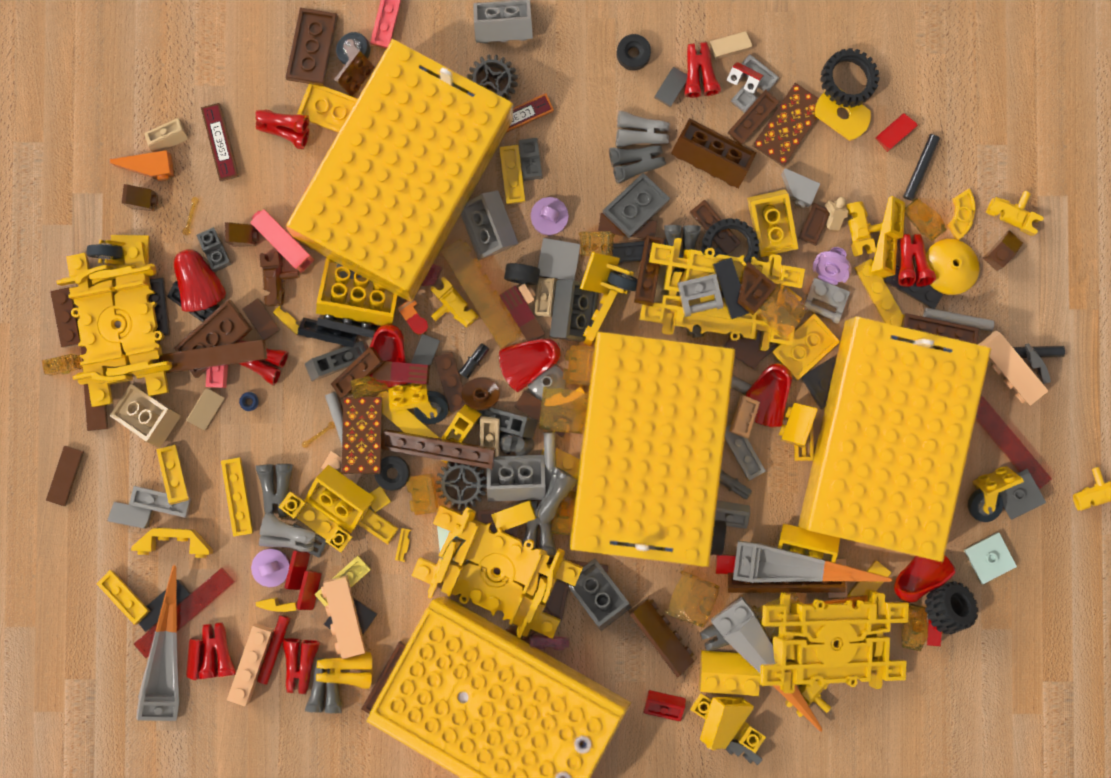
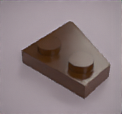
[738,262,777,315]

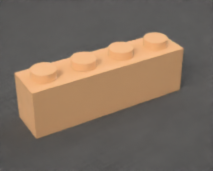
[978,331,1048,406]
[321,575,366,659]
[227,624,274,706]

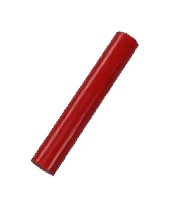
[257,615,291,685]

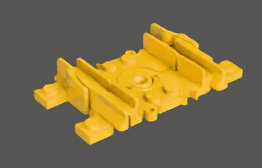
[639,238,805,351]
[56,242,172,407]
[412,505,583,639]
[760,591,909,694]

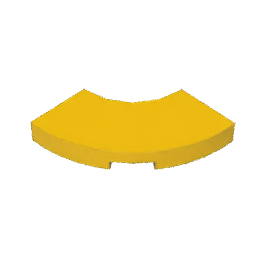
[947,188,976,240]

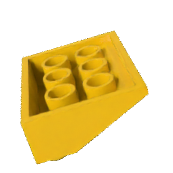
[316,257,398,326]

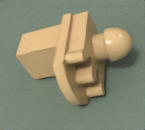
[825,197,849,231]

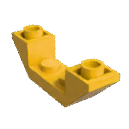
[279,492,353,553]
[131,528,213,558]
[690,693,766,753]

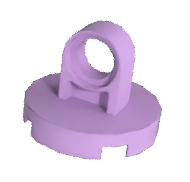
[530,197,569,236]
[813,247,851,285]
[251,548,290,587]

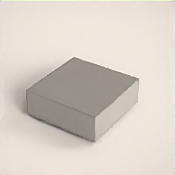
[730,86,757,113]

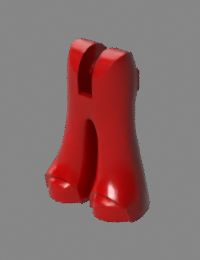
[684,42,721,98]
[255,109,310,149]
[898,234,936,287]
[238,340,289,386]
[198,622,236,679]
[283,638,320,695]

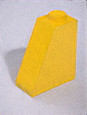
[700,697,754,750]

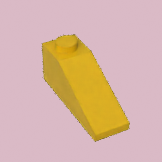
[441,404,482,464]

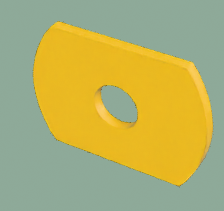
[815,87,871,141]

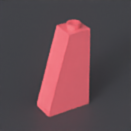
[250,209,315,273]

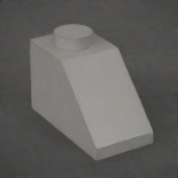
[781,168,820,208]

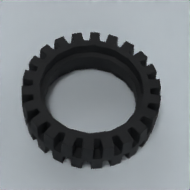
[820,48,880,107]
[701,218,759,264]

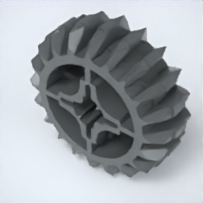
[467,54,518,100]
[435,462,487,510]

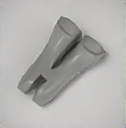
[616,111,670,147]
[259,513,315,552]

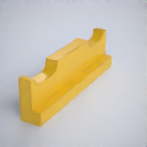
[273,306,299,335]
[395,528,411,562]

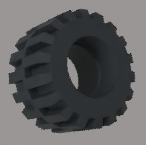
[925,581,979,634]

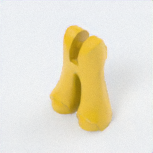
[316,652,372,689]

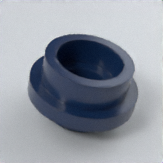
[239,392,259,411]

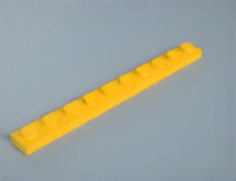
[854,259,903,327]

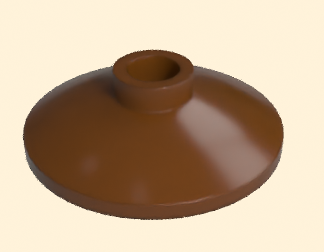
[461,378,500,410]

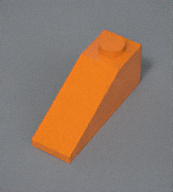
[110,150,174,181]

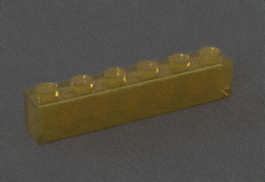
[441,239,521,349]

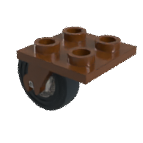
[334,32,374,97]

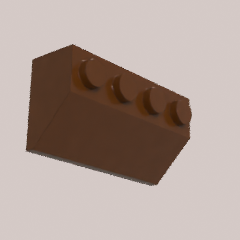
[671,118,756,189]
[628,597,694,678]

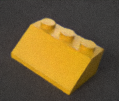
[305,464,375,533]
[777,523,840,563]
[698,650,760,696]

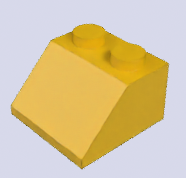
[779,403,818,448]

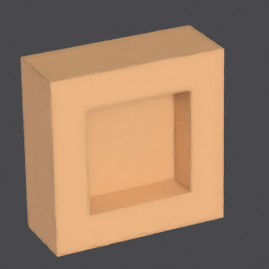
[518,284,536,306]

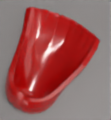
[173,249,226,312]
[365,324,407,388]
[499,339,561,392]
[745,363,792,427]
[894,555,956,603]

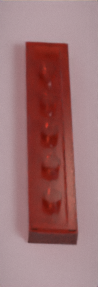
[975,395,1052,490]
[134,567,235,658]

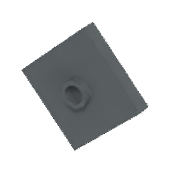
[999,468,1046,520]

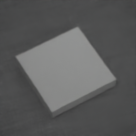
[538,238,581,280]

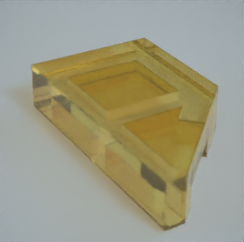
[350,376,388,399]

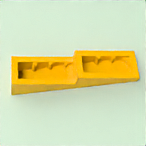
[871,196,905,278]

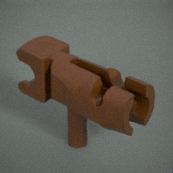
[260,251,300,307]

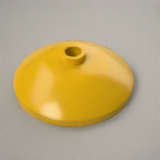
[926,239,980,295]

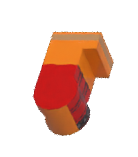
[397,299,428,335]

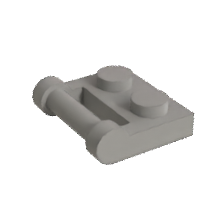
[677,274,723,317]
[802,278,850,324]

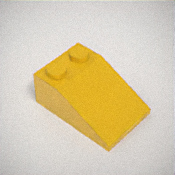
[747,189,798,257]

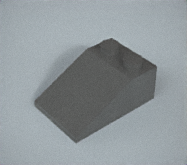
[565,558,632,631]

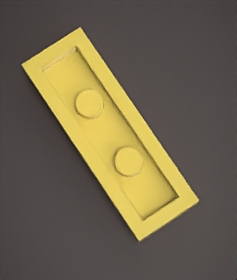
[314,555,371,607]

